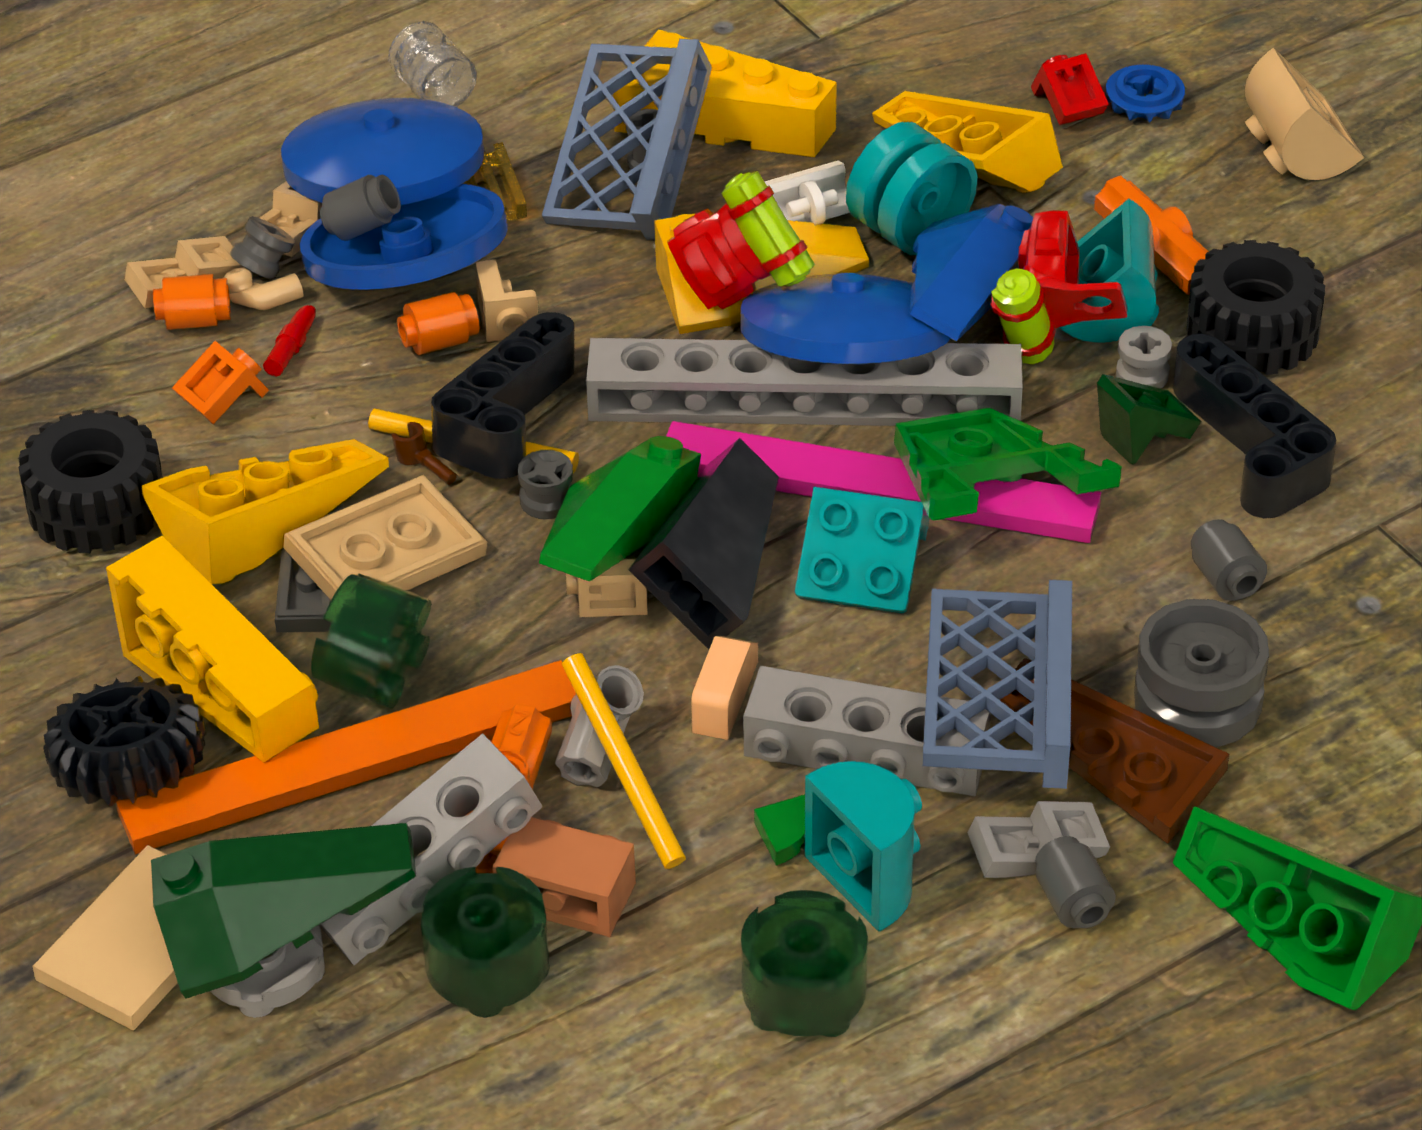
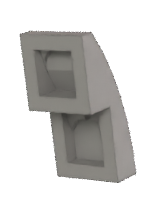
[967,801,1110,878]

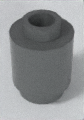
[320,175,401,241]
[1191,519,1267,601]
[1035,836,1116,928]

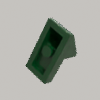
[1097,374,1202,464]

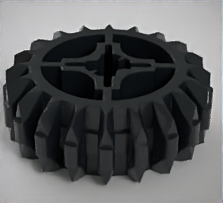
[43,676,206,806]

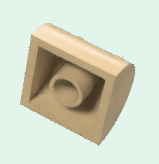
[1245,48,1364,180]

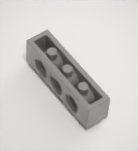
[743,666,991,796]
[319,733,543,965]

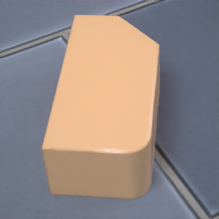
[691,636,758,740]

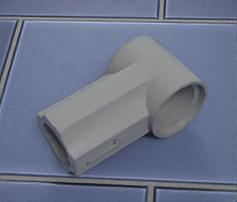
[555,665,644,788]

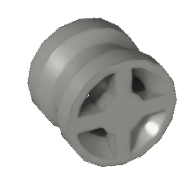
[1116,325,1172,389]

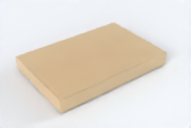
[283,475,487,617]
[32,845,178,1031]

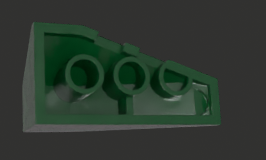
[151,823,416,999]

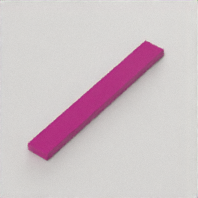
[666,421,1101,543]

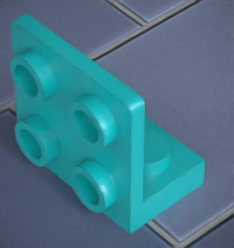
[795,487,930,614]

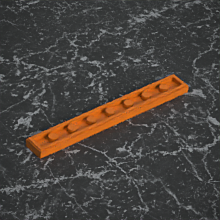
[116,660,576,855]

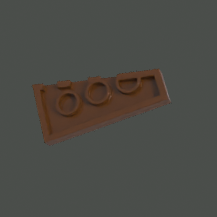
[1000,658,1229,844]

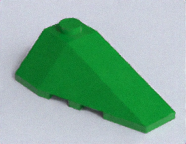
[539,436,701,582]
[1172,806,1422,1010]

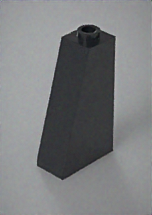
[628,438,779,649]

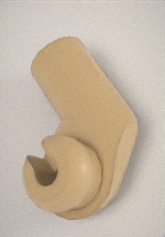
[224,267,304,311]

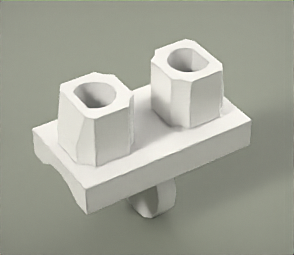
[764,161,850,225]

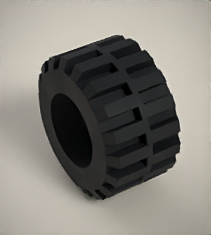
[1186,240,1325,375]
[18,410,163,553]

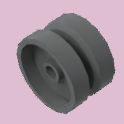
[1134,599,1269,748]

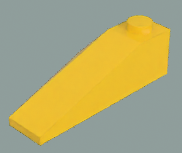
[872,91,1063,193]
[654,214,869,334]
[142,439,389,584]

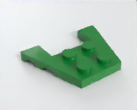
[894,408,1122,521]

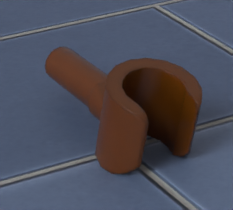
[392,422,457,485]

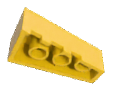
[613,29,837,157]
[106,536,319,762]

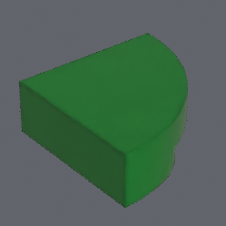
[754,794,805,865]

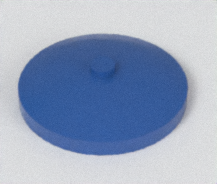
[281,98,484,205]
[300,184,508,290]
[741,273,951,364]

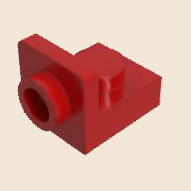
[1031,53,1109,126]

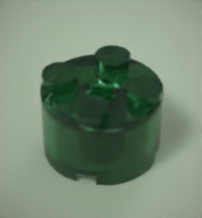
[311,573,432,709]
[421,866,550,1018]
[741,890,868,1037]

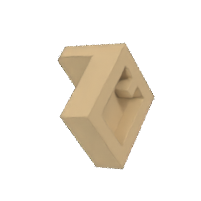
[475,259,538,342]
[566,559,648,617]

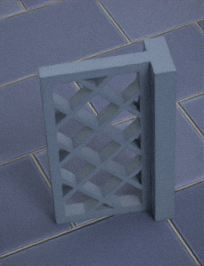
[542,39,712,240]
[922,580,1072,789]

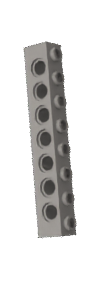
[586,338,1023,426]

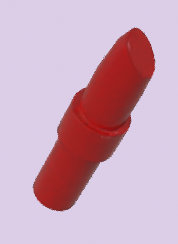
[263,305,316,377]

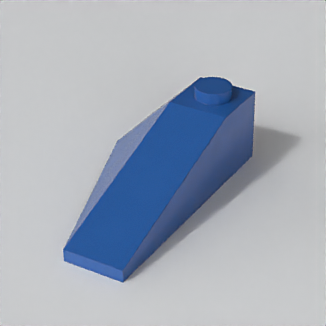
[910,204,1033,341]

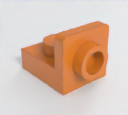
[172,341,269,425]

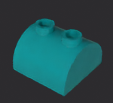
[1059,198,1159,343]
[805,761,922,932]

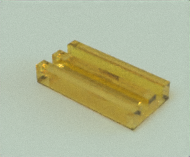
[463,142,527,221]

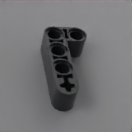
[431,312,575,479]
[1173,334,1337,519]

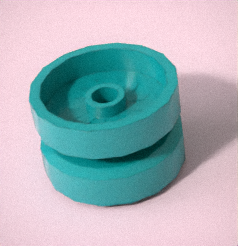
[846,122,978,256]

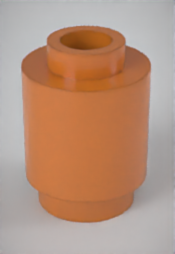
[153,274,231,330]
[397,292,480,355]

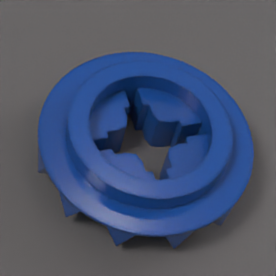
[1105,65,1185,123]

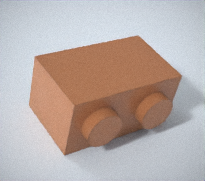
[492,817,636,937]

